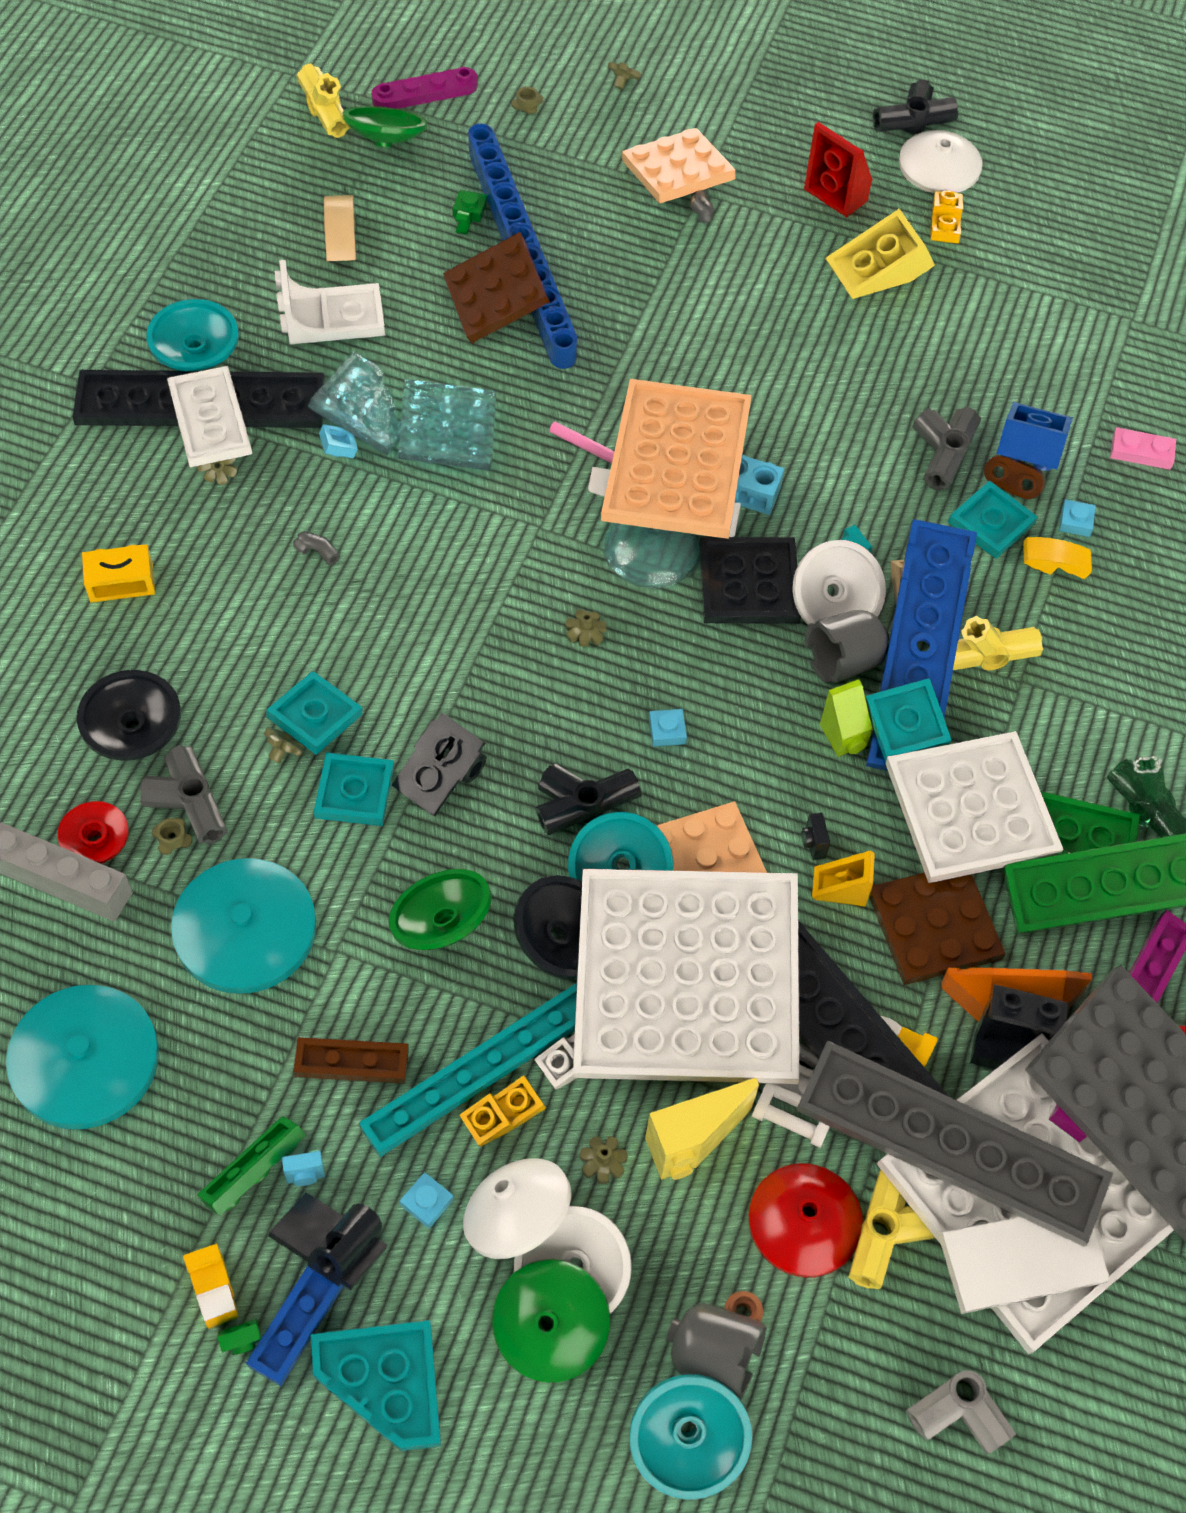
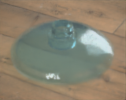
[605,523,699,588]

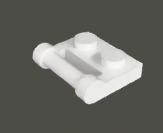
[752,1065,830,1148]

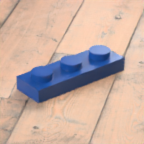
[246,1266,344,1387]

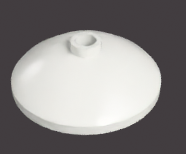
[899,130,982,193]
[793,540,886,625]
[463,1158,571,1259]
[514,1206,632,1325]

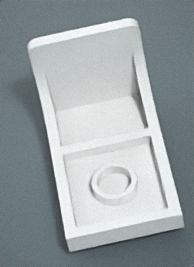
[275,260,385,344]

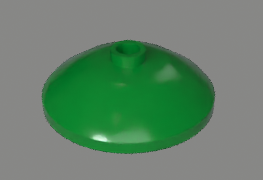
[343,106,427,148]
[389,869,492,950]
[492,1259,611,1383]

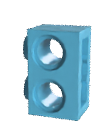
[735,454,785,515]

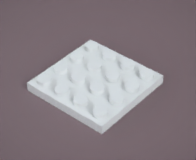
[885,731,1063,883]

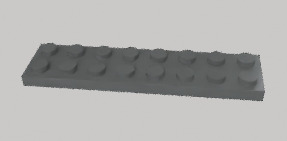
[796,1040,1113,1247]

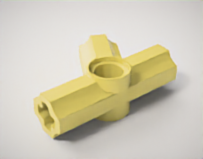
[297,63,350,138]
[953,616,1043,671]
[848,1170,935,1289]

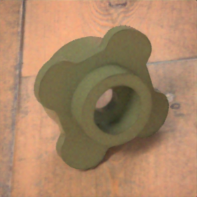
[512,87,543,114]
[152,818,192,855]

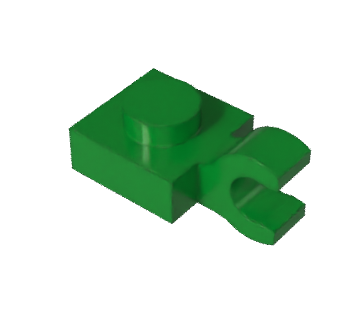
[453,190,487,235]

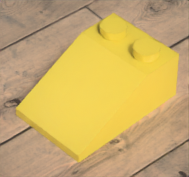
[826,209,935,299]
[645,1078,759,1180]

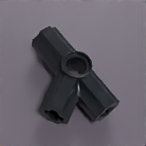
[872,79,959,134]
[535,764,642,835]

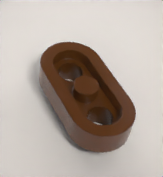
[984,454,1046,499]

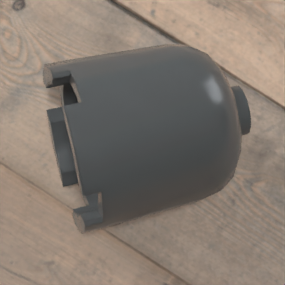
[805,610,889,684]
[666,1303,767,1400]

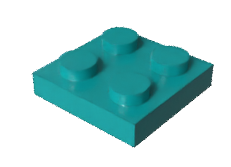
[948,481,1038,559]
[266,671,362,755]
[865,678,952,762]
[314,752,394,826]

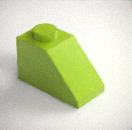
[820,679,872,757]

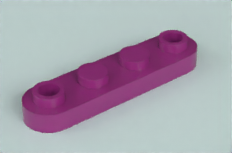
[371,67,478,109]

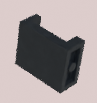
[970,984,1068,1070]

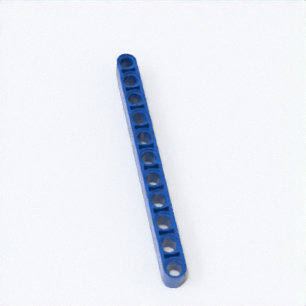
[468,123,577,369]

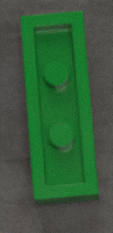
[197,1116,306,1216]

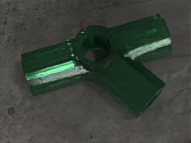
[1107,756,1186,838]

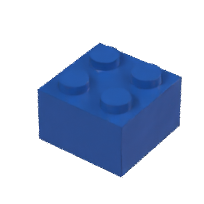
[996,402,1073,471]

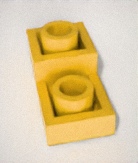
[930,190,963,244]
[1023,537,1092,579]
[459,1075,546,1147]

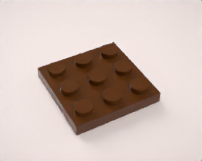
[443,232,550,344]
[869,872,1006,985]

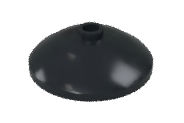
[77,670,181,761]
[513,875,582,979]

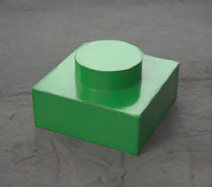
[217,1318,261,1355]

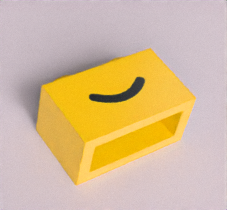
[82,544,155,603]

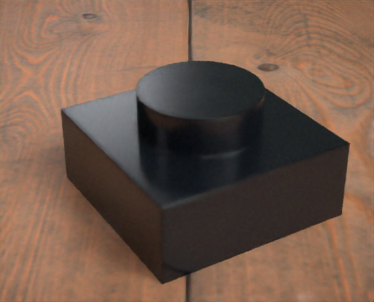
[801,812,831,860]

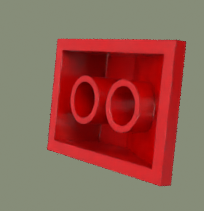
[804,122,872,218]

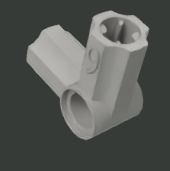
[906,1371,1016,1455]

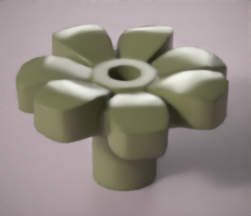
[607,62,641,90]
[197,458,238,485]
[565,609,607,647]
[264,727,304,763]
[580,1136,628,1184]

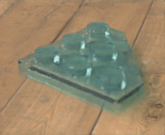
[308,352,405,456]

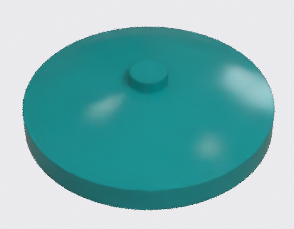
[171,858,316,994]
[6,985,159,1129]

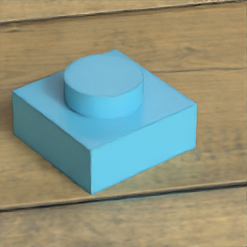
[319,424,358,458]
[1059,499,1096,537]
[649,709,687,747]
[282,1151,325,1186]
[399,1172,454,1229]

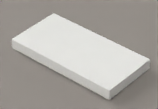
[167,366,252,467]
[939,1217,1110,1314]

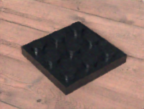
[699,537,801,624]

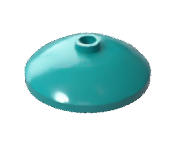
[146,299,239,371]
[568,812,674,882]
[629,1374,752,1500]

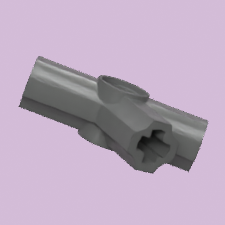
[913,407,981,491]
[140,745,228,845]

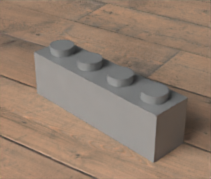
[0,822,133,922]

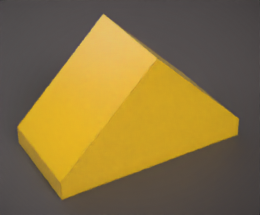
[812,850,875,906]

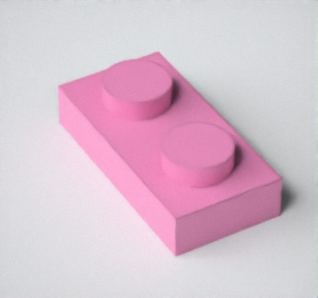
[1110,427,1176,470]

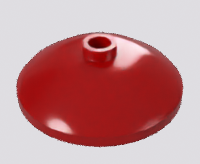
[748,1163,863,1278]

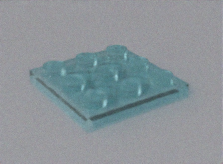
[397,379,496,471]

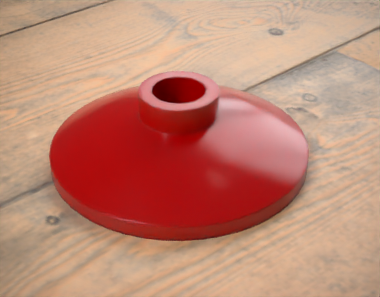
[57,801,129,864]

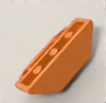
[941,968,1092,1022]

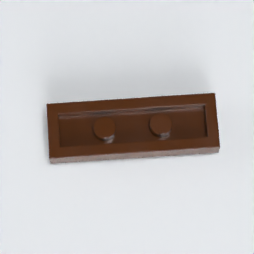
[293,1037,409,1084]

